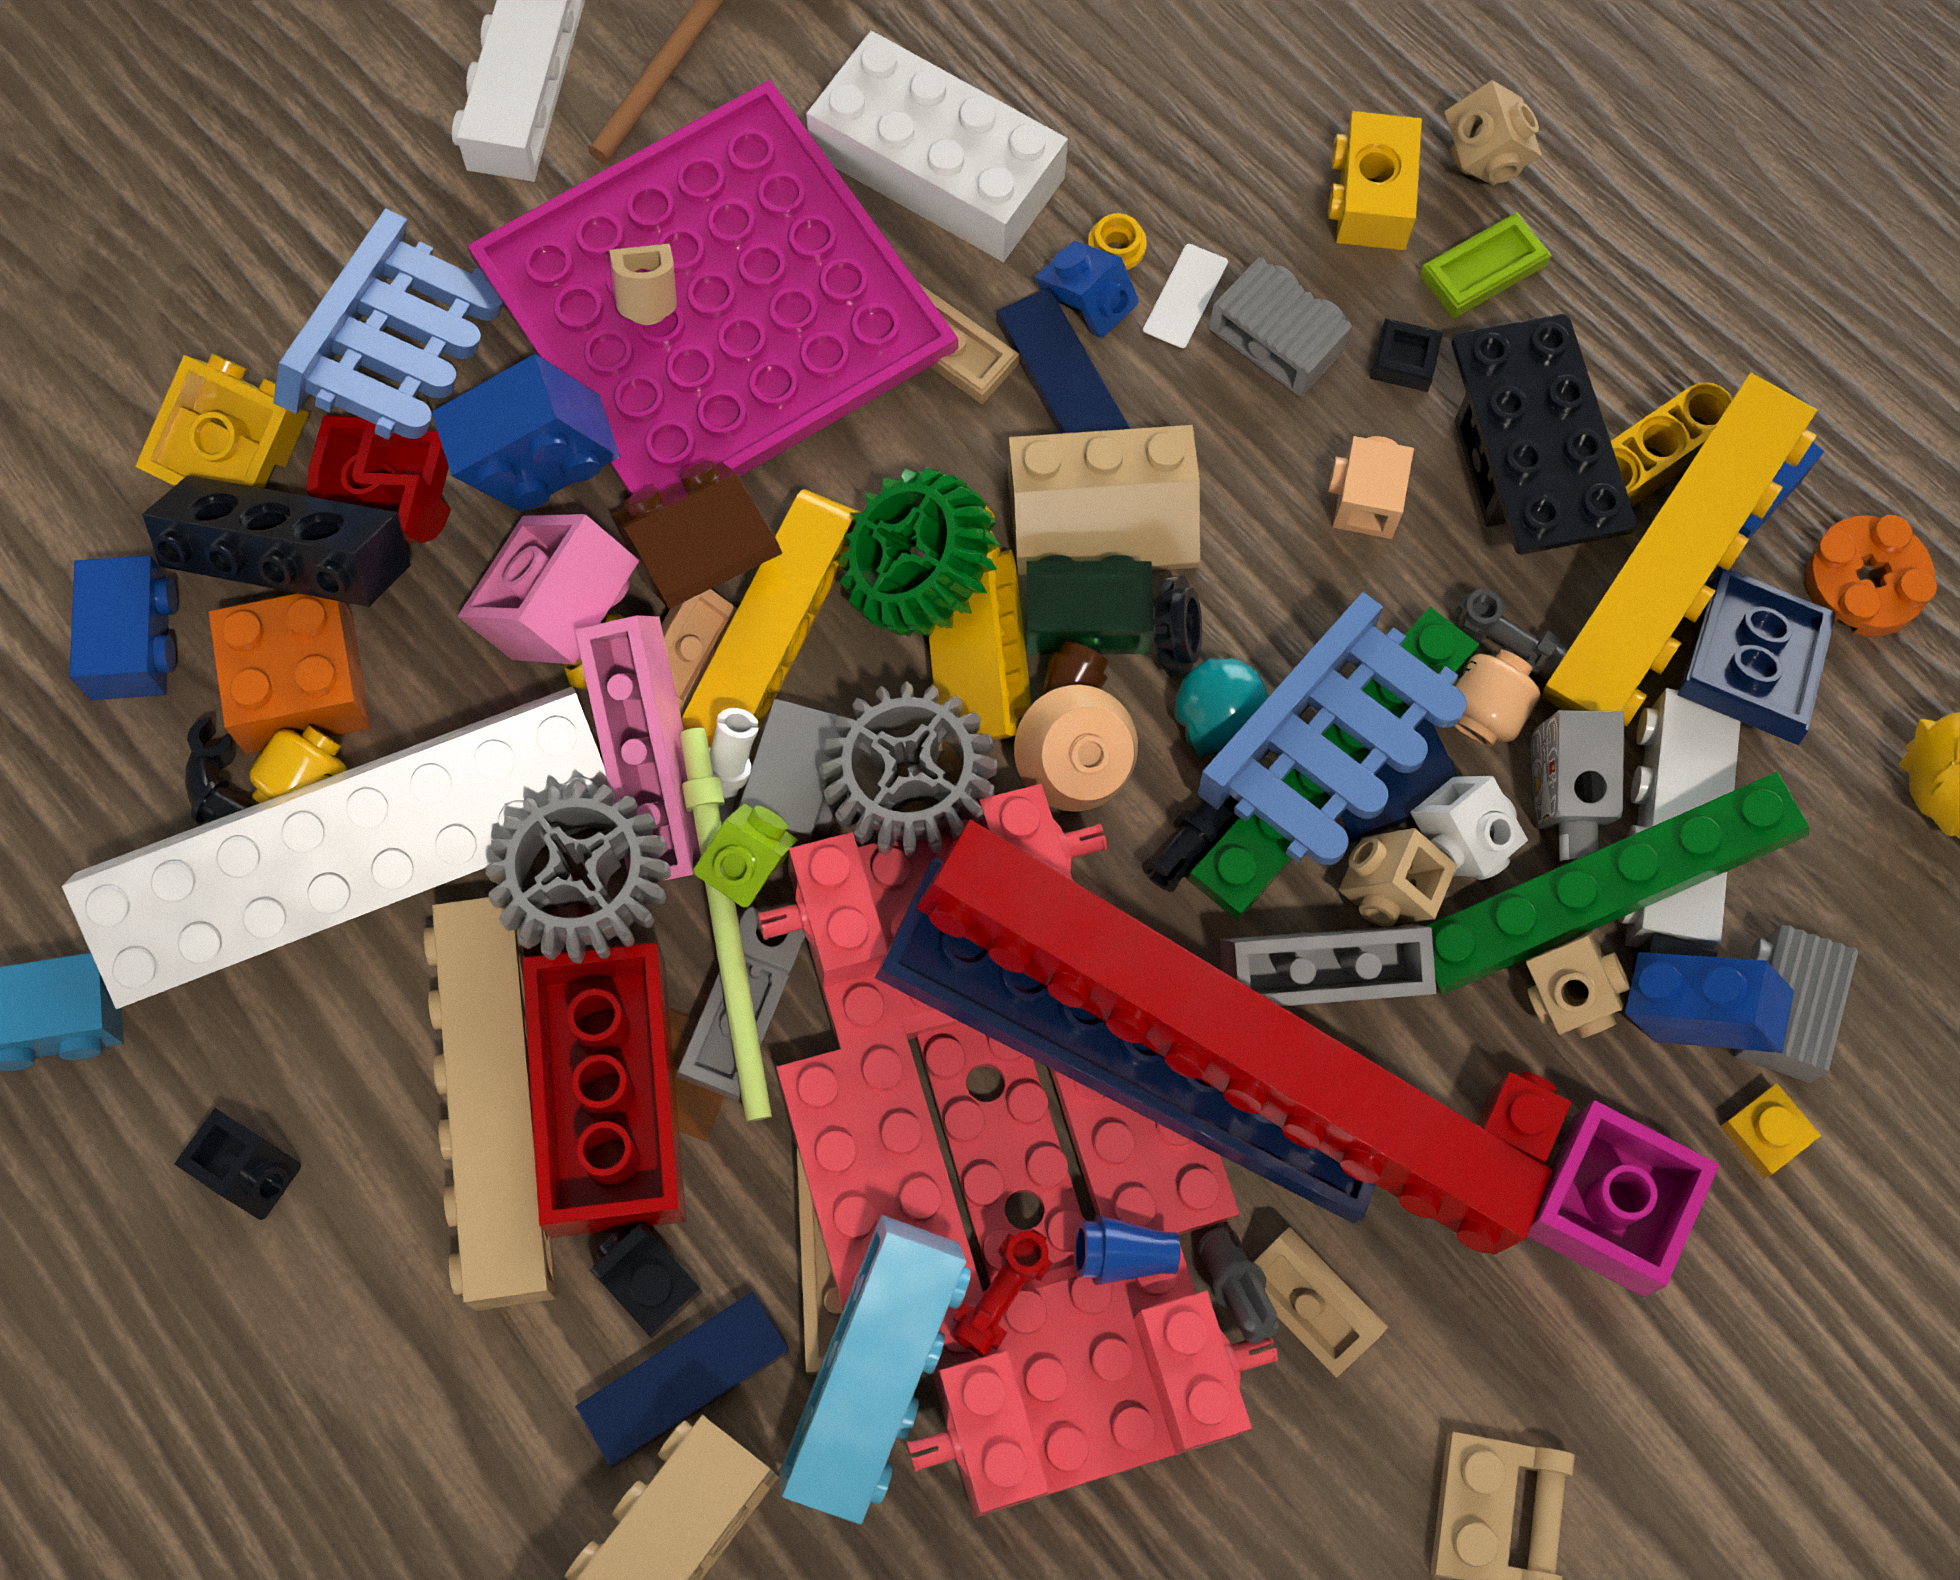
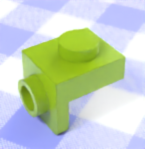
[694,803,798,907]

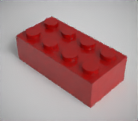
[522,942,687,1238]

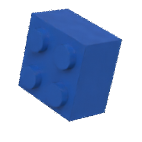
[432,354,620,512]

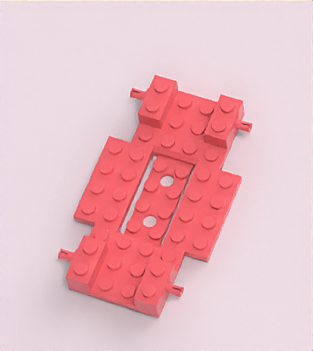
[757,783,1278,1518]

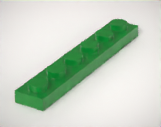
[1188,607,1480,921]
[1425,771,1810,995]

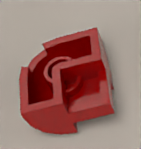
[306,416,451,543]

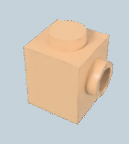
[1328,436,1414,539]

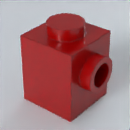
[1476,1072,1572,1164]

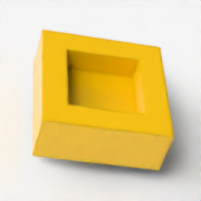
[1720,1083,1821,1179]

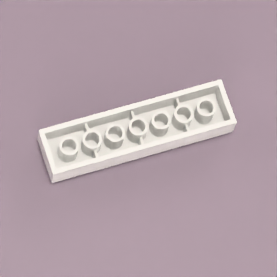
[62,686,608,1009]

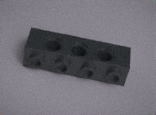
[142,475,411,607]

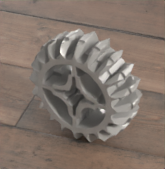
[820,681,997,858]
[486,781,671,963]

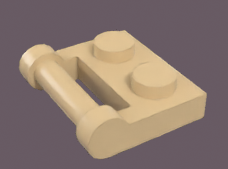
[1430,1431,1575,1580]

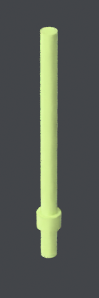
[680,728,772,1122]

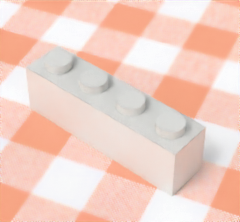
[452,0,585,182]
[1619,688,1740,948]

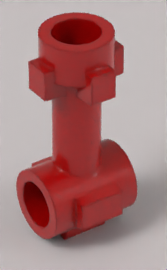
[950,1229,1052,1357]

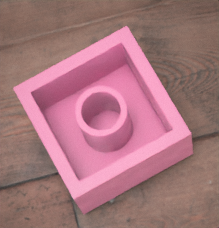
[457,514,640,665]

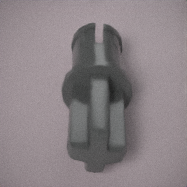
[1198,1227,1280,1344]

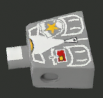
[1529,710,1624,864]

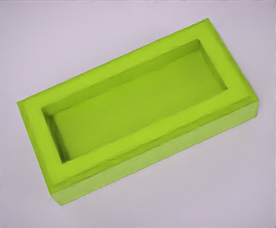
[1419,212,1552,319]

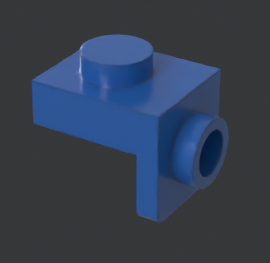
[1035,241,1139,338]

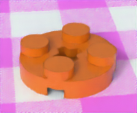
[1805,515,1937,637]

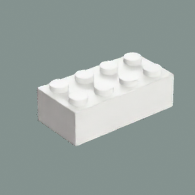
[806,30,1068,263]

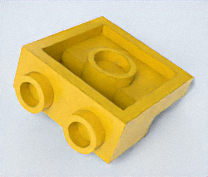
[135,353,310,488]

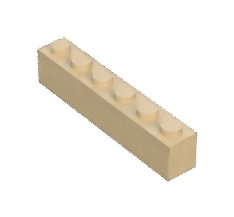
[424,897,557,1311]

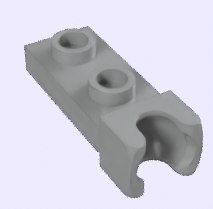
[676,907,806,1102]

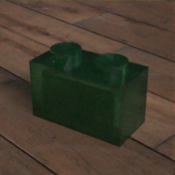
[1024,555,1154,654]

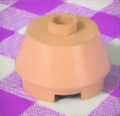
[1014,685,1138,812]

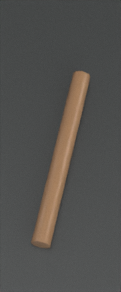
[588,0,724,163]

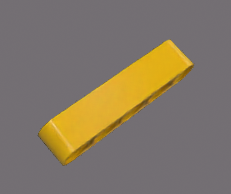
[681,489,860,747]

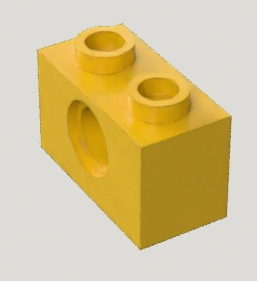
[1328,111,1422,250]

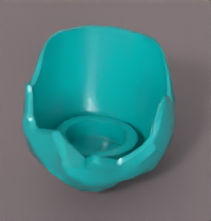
[1173,658,1268,758]

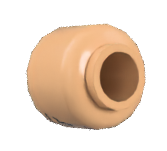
[1453,649,1540,747]

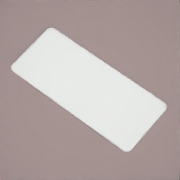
[1143,244,1228,348]

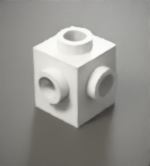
[1410,776,1528,880]

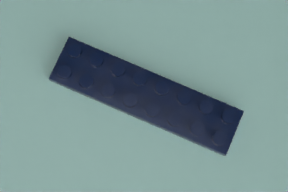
[875,857,1376,1223]

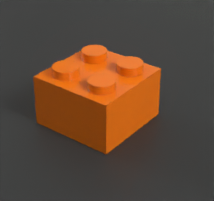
[208,593,371,754]

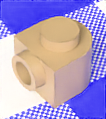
[609,244,677,325]

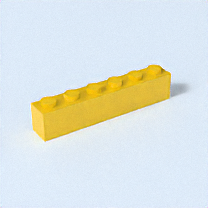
[1541,372,1818,727]

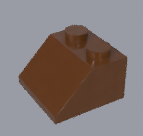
[611,461,783,609]

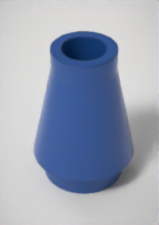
[1074,1215,1180,1285]

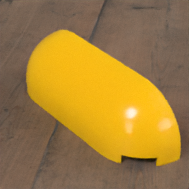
[929,506,1031,741]

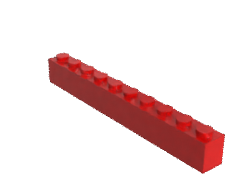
[916,819,1553,1255]

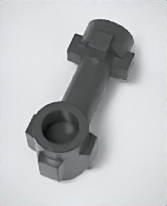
[1453,589,1568,681]

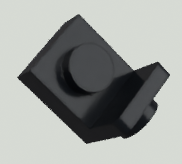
[174,1108,301,1220]
[590,1223,703,1338]

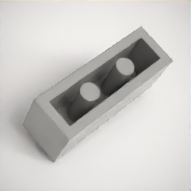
[1220,924,1436,1006]

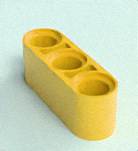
[1611,382,1733,507]

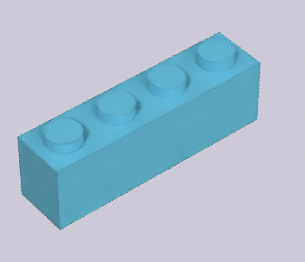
[779,1214,971,1525]

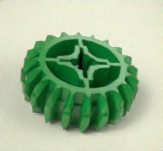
[836,467,1000,637]

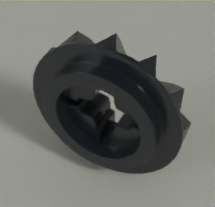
[1152,575,1202,676]

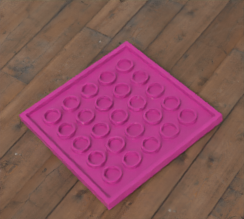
[467,80,959,496]

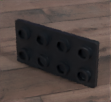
[1451,314,1637,555]

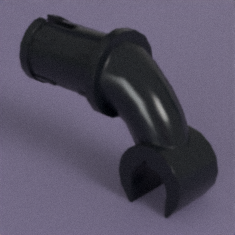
[185,717,254,823]

